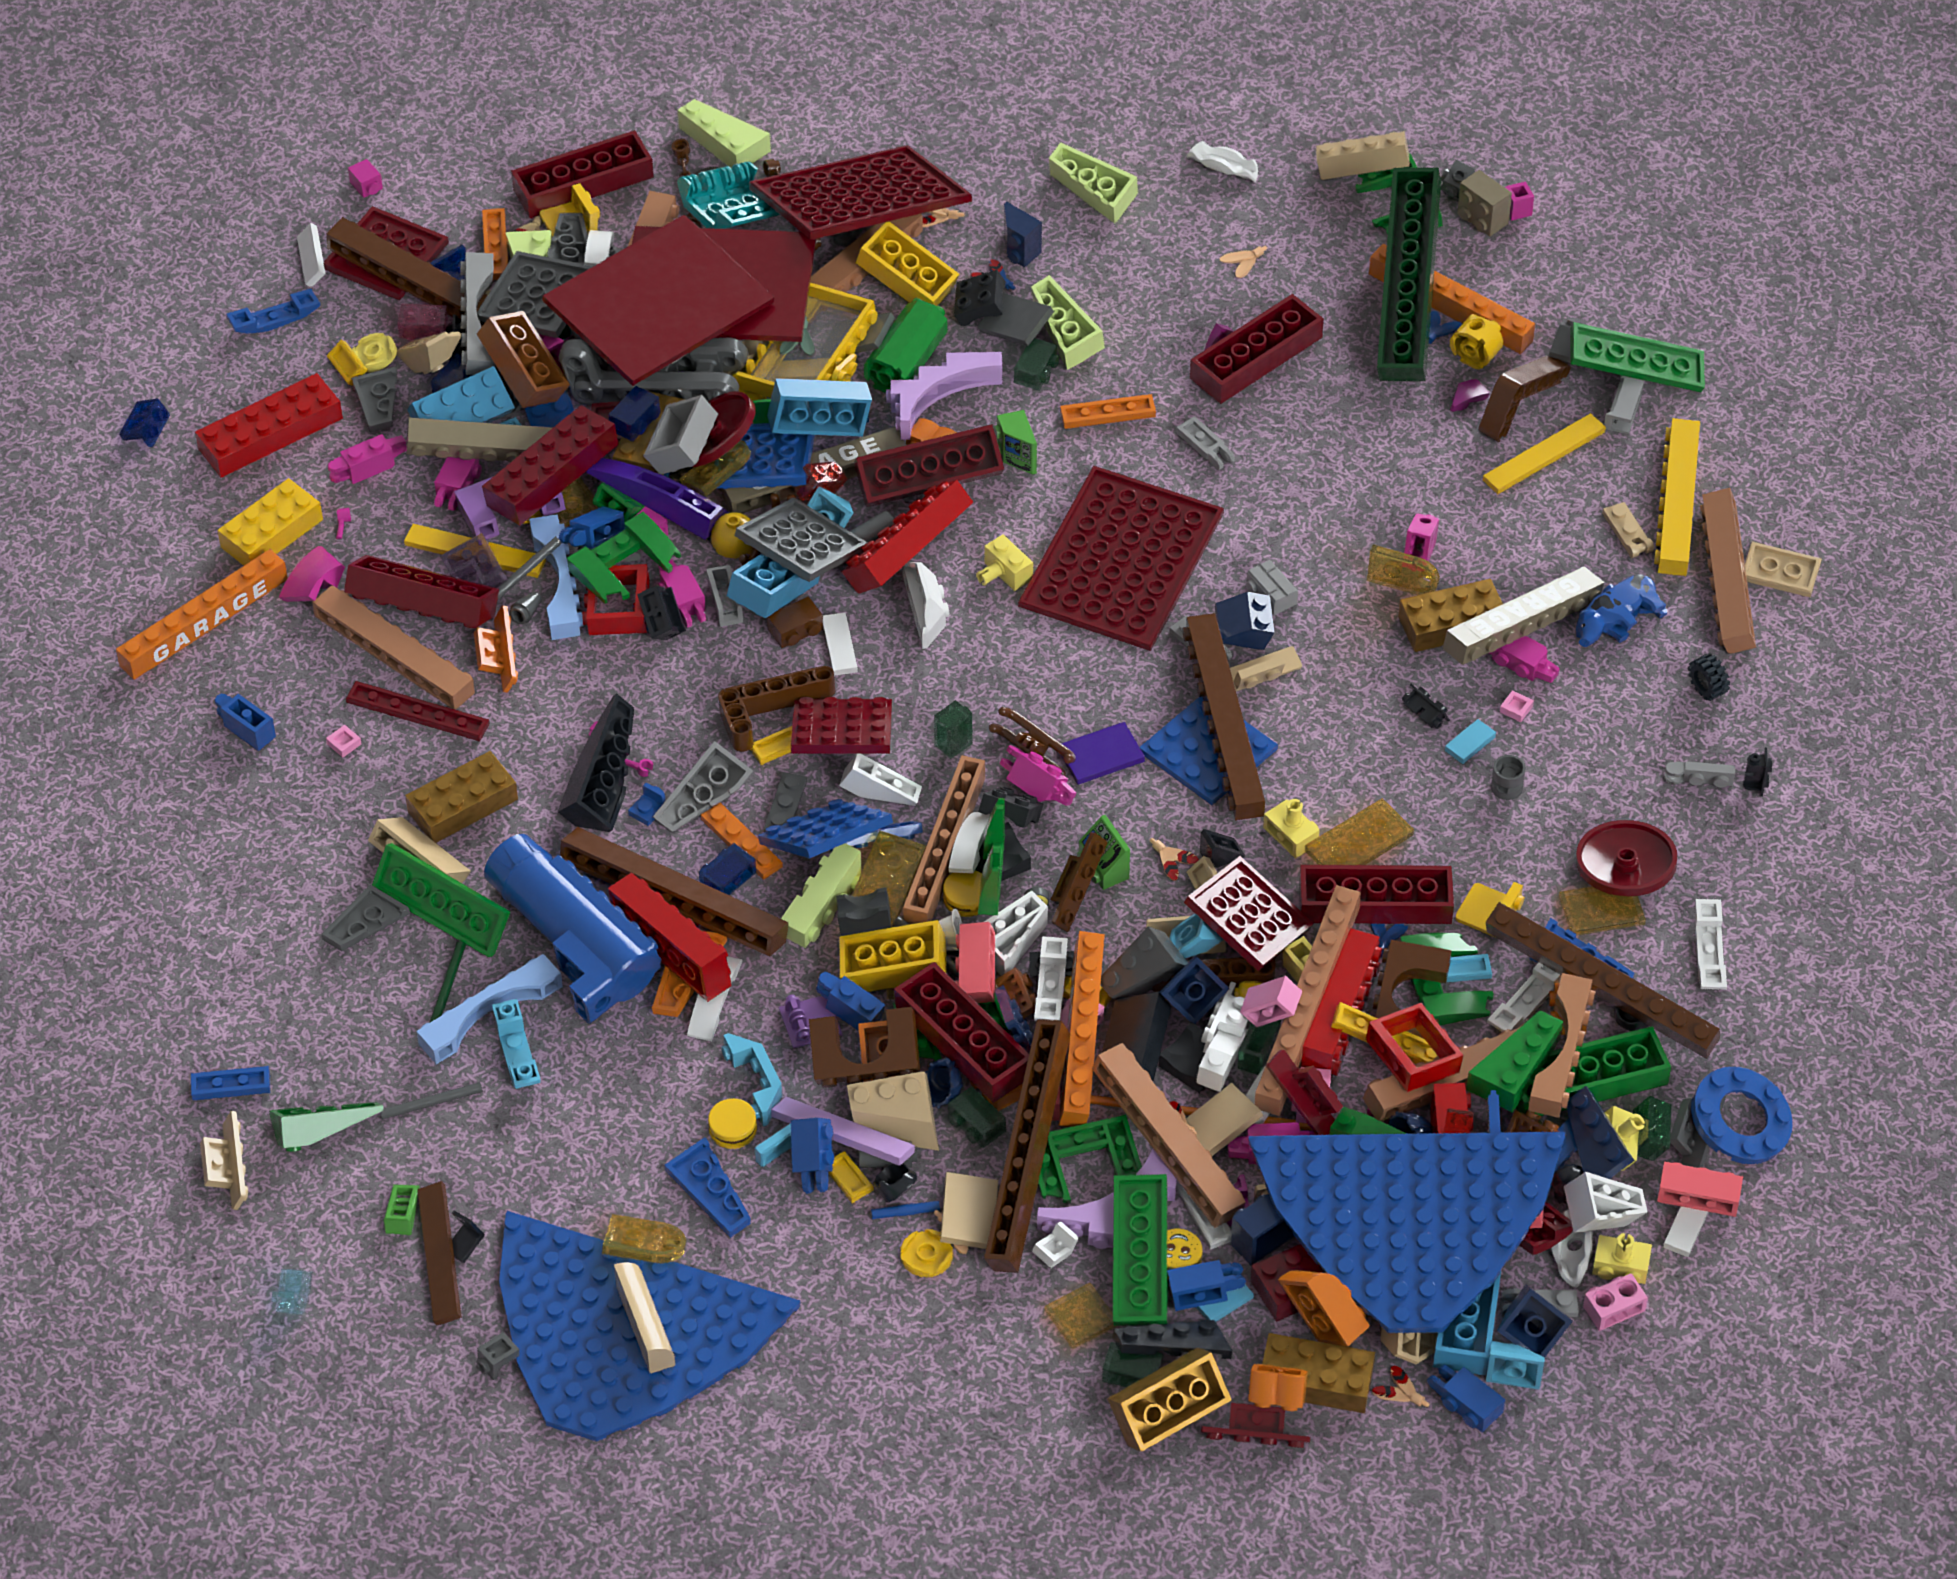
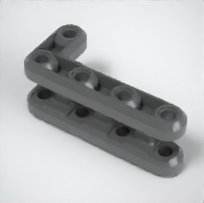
[559,328,749,405]

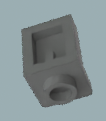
[476,1332,520,1380]

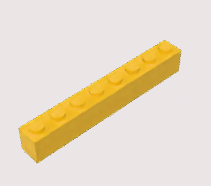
[1654,418,1700,576]

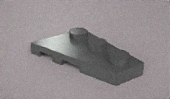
[352,367,397,433]
[321,884,410,951]

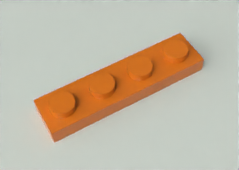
[482,208,508,280]
[1060,394,1156,429]
[701,802,783,880]

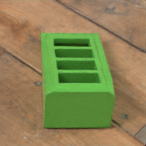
[384,1185,420,1235]

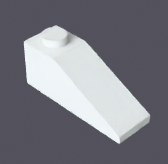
[839,754,922,806]
[1196,1028,1249,1092]

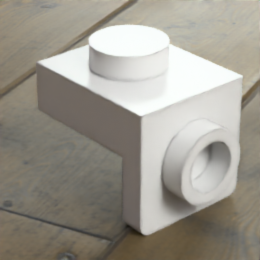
[1032,1222,1078,1268]

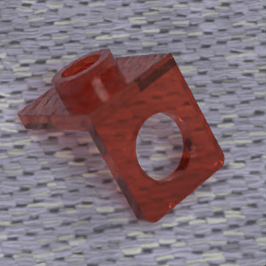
[1444,1109,1474,1133]

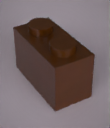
[767,596,824,648]

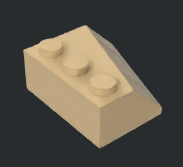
[847,1071,939,1151]

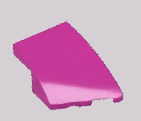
[278,546,345,602]

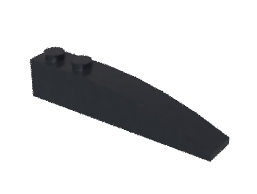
[558,693,634,832]

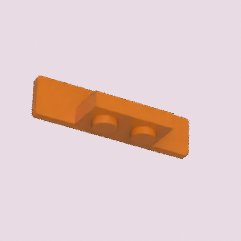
[474,605,518,692]

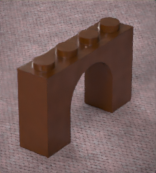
[1373,940,1452,1039]
[809,1007,920,1088]

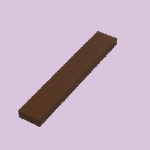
[418,1181,462,1326]

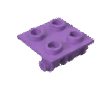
[779,995,842,1048]

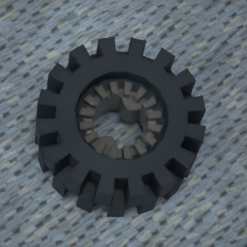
[1688,653,1730,701]

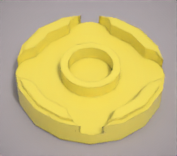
[352,333,397,373]

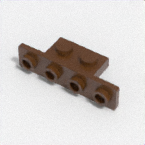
[1050,832,1107,932]

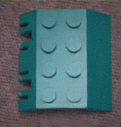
[677,161,780,229]

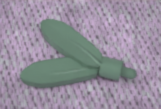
[780,317,815,356]

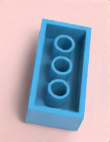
[407,366,515,423]
[767,378,872,437]
[727,554,820,618]
[1433,1271,1501,1376]

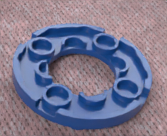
[1691,1067,1793,1164]

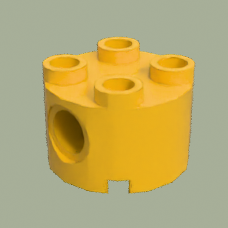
[1449,314,1503,369]

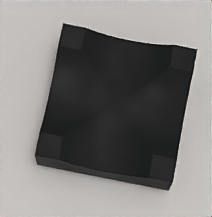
[954,270,1005,326]
[978,786,1044,828]
[975,822,1031,881]
[837,887,891,936]
[1159,1022,1205,1093]

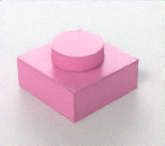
[1500,690,1534,722]
[326,725,361,758]

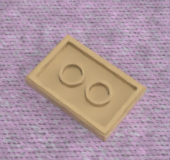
[1745,542,1822,597]
[1186,1083,1264,1156]
[940,1172,998,1249]

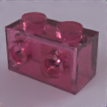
[397,304,448,340]

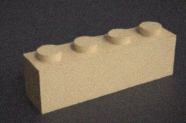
[1316,131,1410,180]

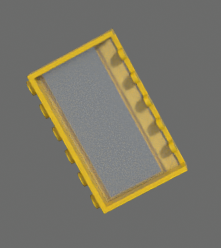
[736,283,878,398]

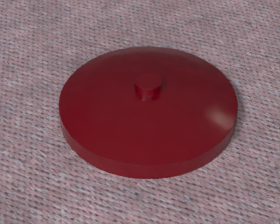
[692,391,755,467]
[1576,820,1678,897]

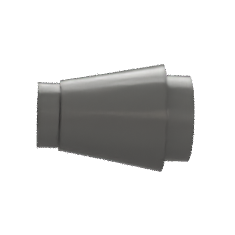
[509,592,542,624]

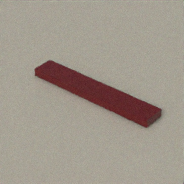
[346,681,490,742]

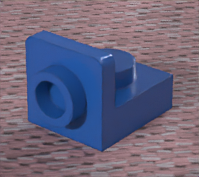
[628,783,666,826]

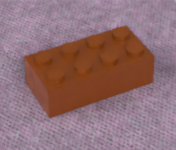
[477,311,570,408]

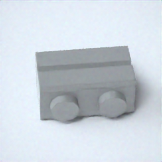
[1246,560,1298,615]

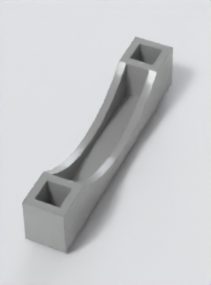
[460,252,495,375]

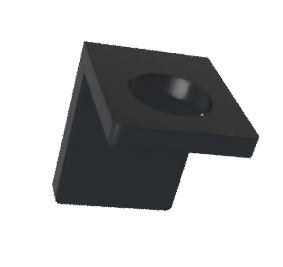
[452,1210,485,1263]

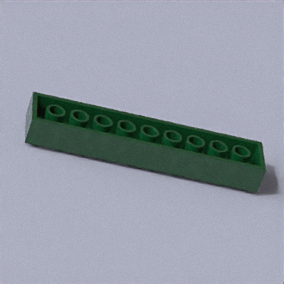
[1377,167,1441,381]

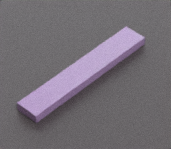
[771,1097,915,1166]

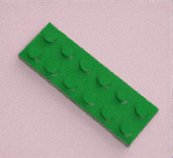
[1570,322,1705,392]
[372,843,511,957]
[1113,1174,1167,1326]

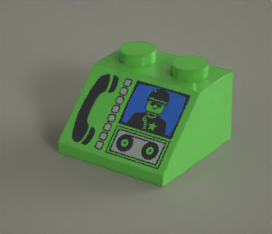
[994,410,1037,474]
[1077,815,1130,890]

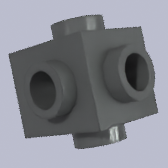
[1441,159,1475,199]

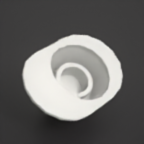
[939,909,962,951]

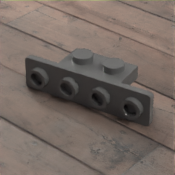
[1669,1095,1726,1168]

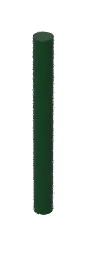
[429,941,466,1023]

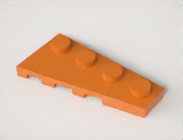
[652,931,727,1017]

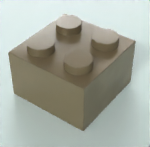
[1457,169,1512,237]

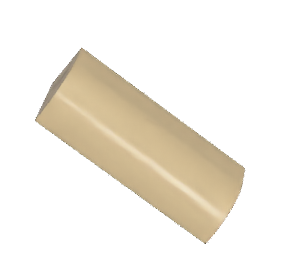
[368,817,471,883]
[614,1263,676,1374]

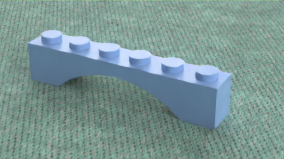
[529,514,584,640]
[417,954,563,1064]

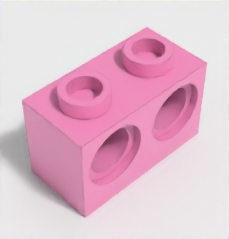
[1583,1273,1648,1331]

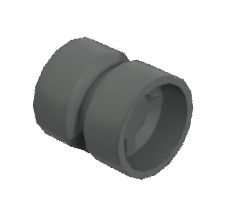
[1491,755,1526,800]

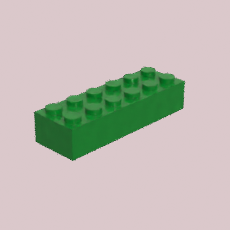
[1516,1026,1671,1116]

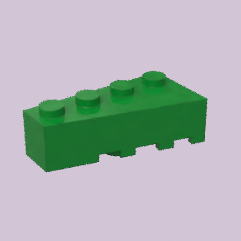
[1466,1010,1563,1112]

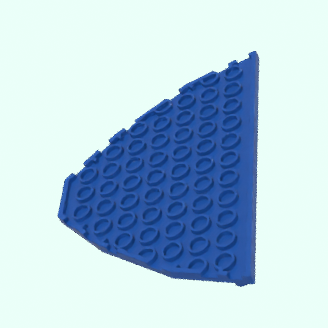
[1249,1132,1565,1333]
[499,1211,801,1442]

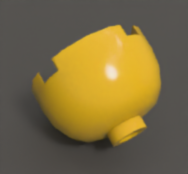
[711,512,753,559]

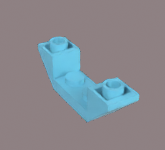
[492,999,541,1089]
[721,1033,782,1126]

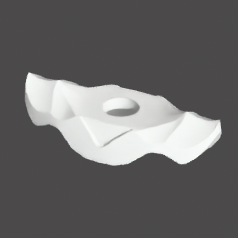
[1187,141,1258,182]
[1552,1210,1593,1288]

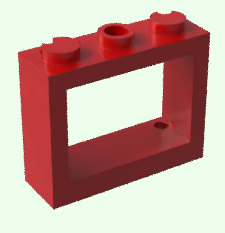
[582,564,650,635]
[1365,1003,1464,1092]

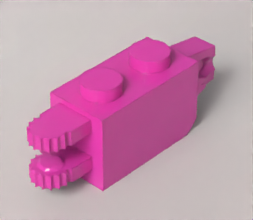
[327,434,407,484]
[434,457,482,511]
[658,559,706,627]
[1489,636,1560,683]
[1000,745,1076,806]
[1227,1122,1315,1165]

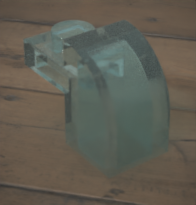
[271,1268,313,1315]

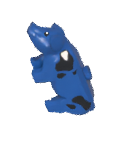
[1576,574,1668,647]

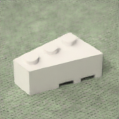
[984,891,1048,976]
[1564,1172,1647,1233]

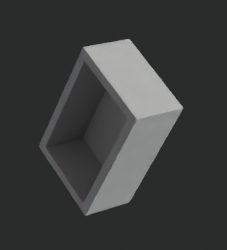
[644,395,718,475]

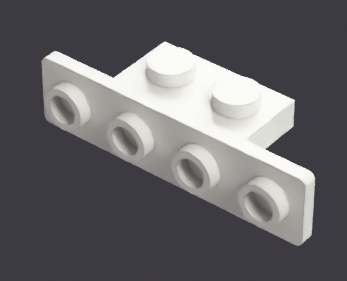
[1201,982,1249,1053]

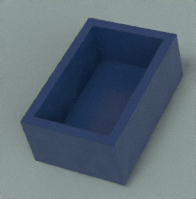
[1231,1194,1295,1266]

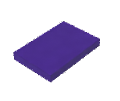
[1061,722,1145,785]

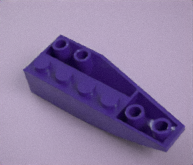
[586,458,729,540]

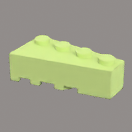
[678,99,771,169]
[1049,142,1138,223]
[506,230,552,259]
[1031,275,1105,370]
[781,843,863,948]

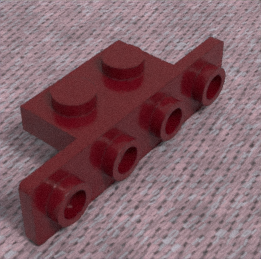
[1266,1049,1343,1135]
[1201,1402,1310,1448]

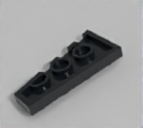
[1112,1319,1233,1359]

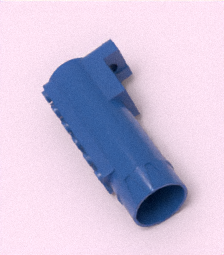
[484,834,661,1024]

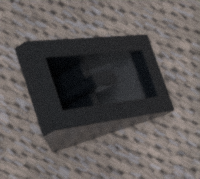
[1200,829,1245,869]

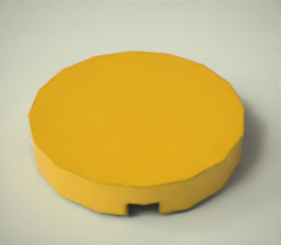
[901,1229,953,1277]

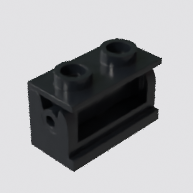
[637,585,686,640]

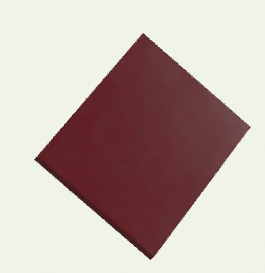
[749,145,972,240]
[542,215,775,386]
[632,226,816,342]
[1018,465,1224,651]

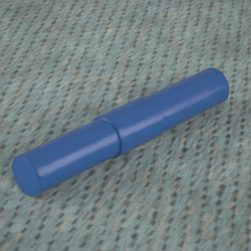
[871,1201,940,1220]

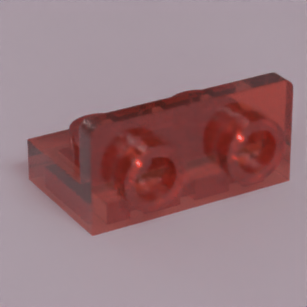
[796,461,848,500]

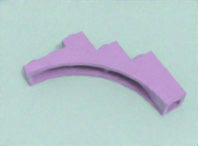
[886,352,1002,440]
[1037,1149,1178,1249]

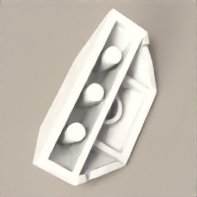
[903,562,949,649]

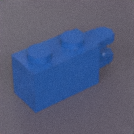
[558,506,625,549]
[214,693,276,751]
[816,972,886,1031]
[791,1117,834,1194]
[1167,1260,1246,1311]
[1427,1364,1505,1432]

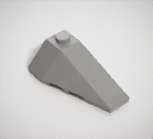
[653,741,753,832]

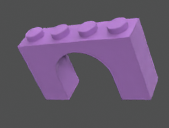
[454,477,565,543]

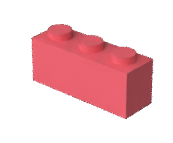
[955,922,995,1003]
[1657,1162,1743,1217]

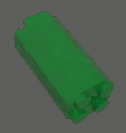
[864,298,948,393]

